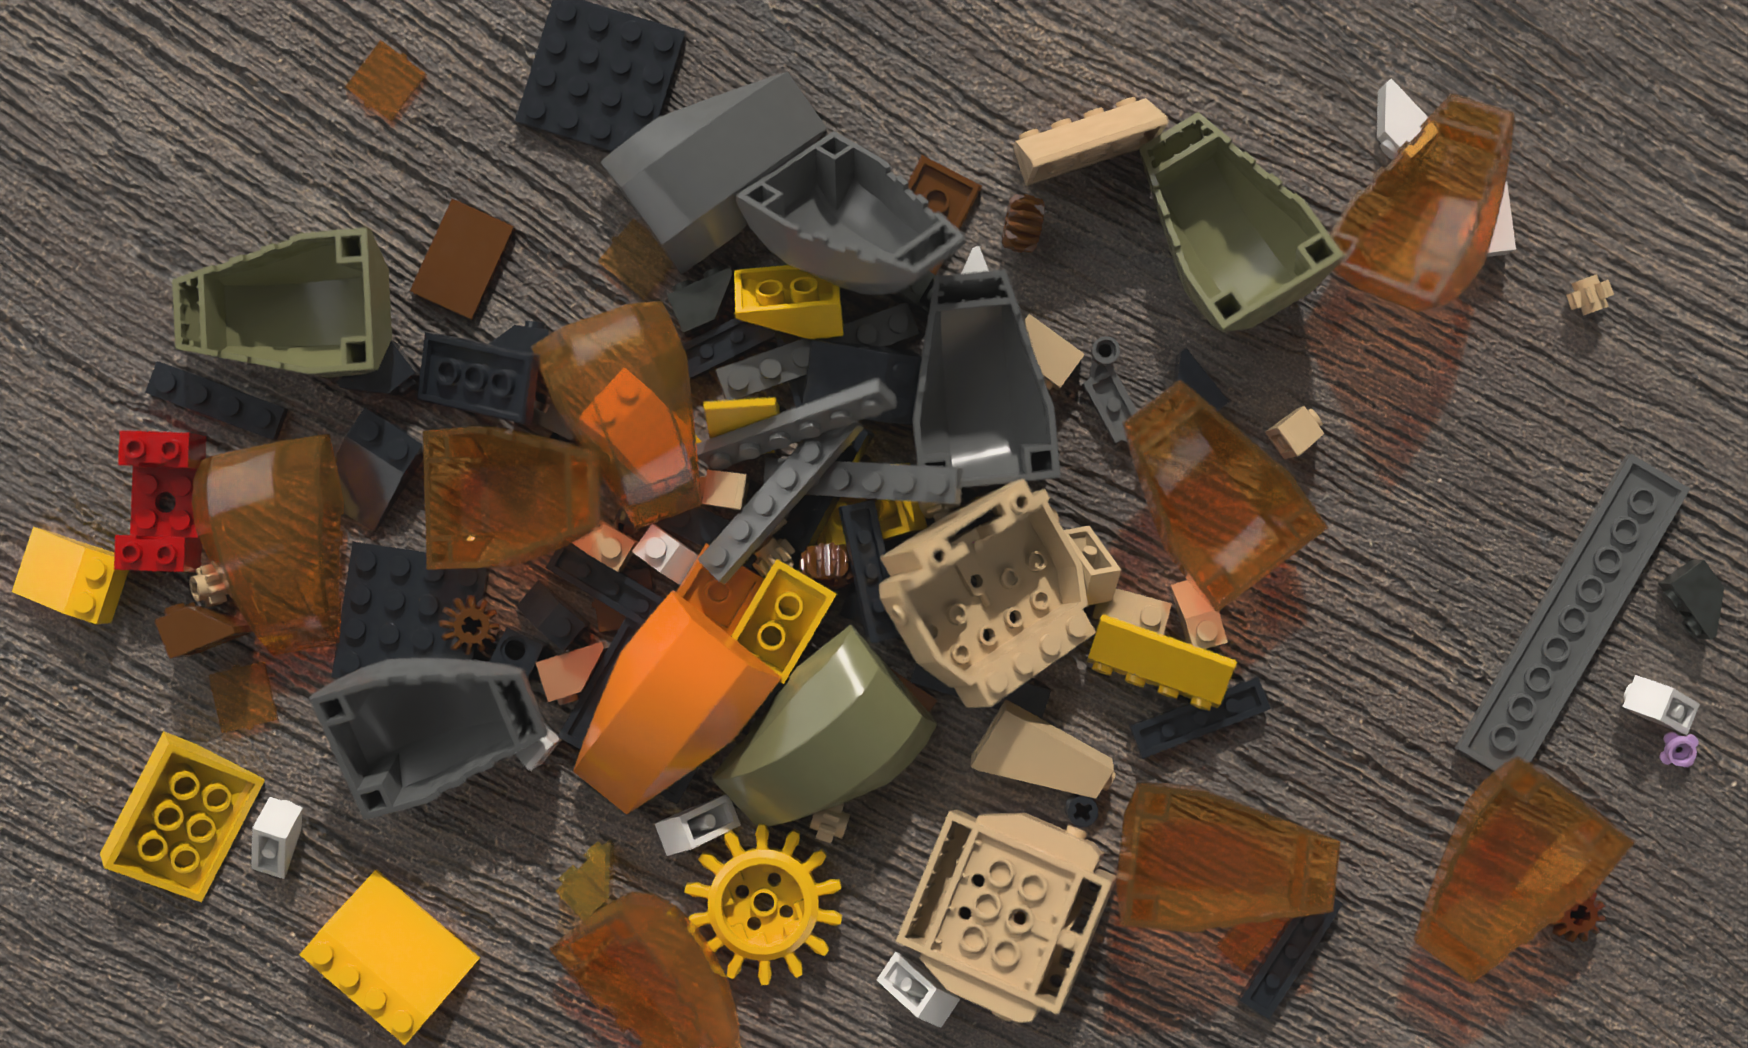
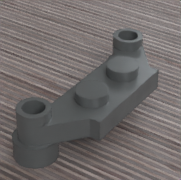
[1082,336,1170,455]

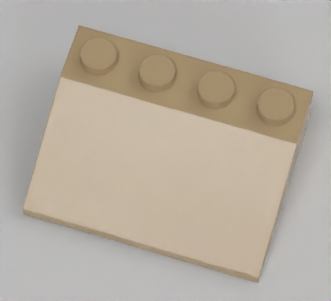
[1013,97,1169,186]

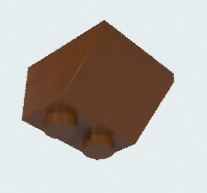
[154,602,255,659]

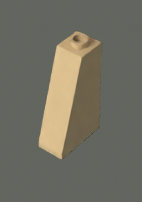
[971,700,1116,799]

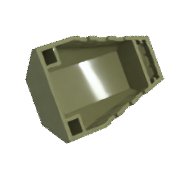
[1139,112,1345,332]
[172,227,392,378]
[712,625,937,826]

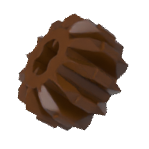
[1002,194,1045,253]
[799,542,854,591]
[439,595,499,655]
[1544,883,1606,943]

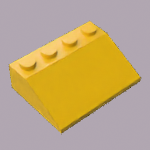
[100,731,265,903]
[299,869,480,1045]

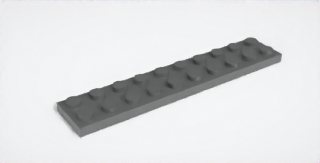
[1455,454,1690,784]

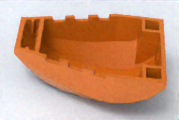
[573,590,782,815]

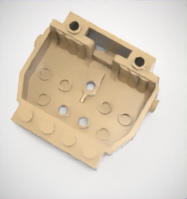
[879,479,1096,708]
[896,809,1118,1023]

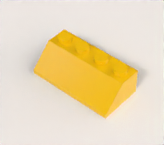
[1087,614,1237,711]

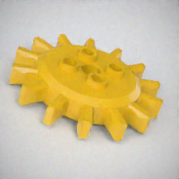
[685,824,842,985]

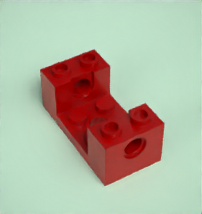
[114,430,207,572]

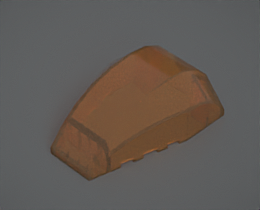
[1329,93,1515,312]
[531,301,702,529]
[1123,380,1328,612]
[423,426,602,570]
[192,434,344,656]
[1414,756,1635,984]
[1116,782,1341,933]
[549,891,741,1048]

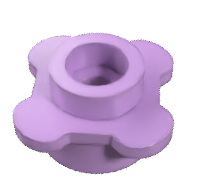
[1659,732,1699,767]

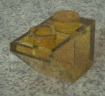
[555,839,614,921]

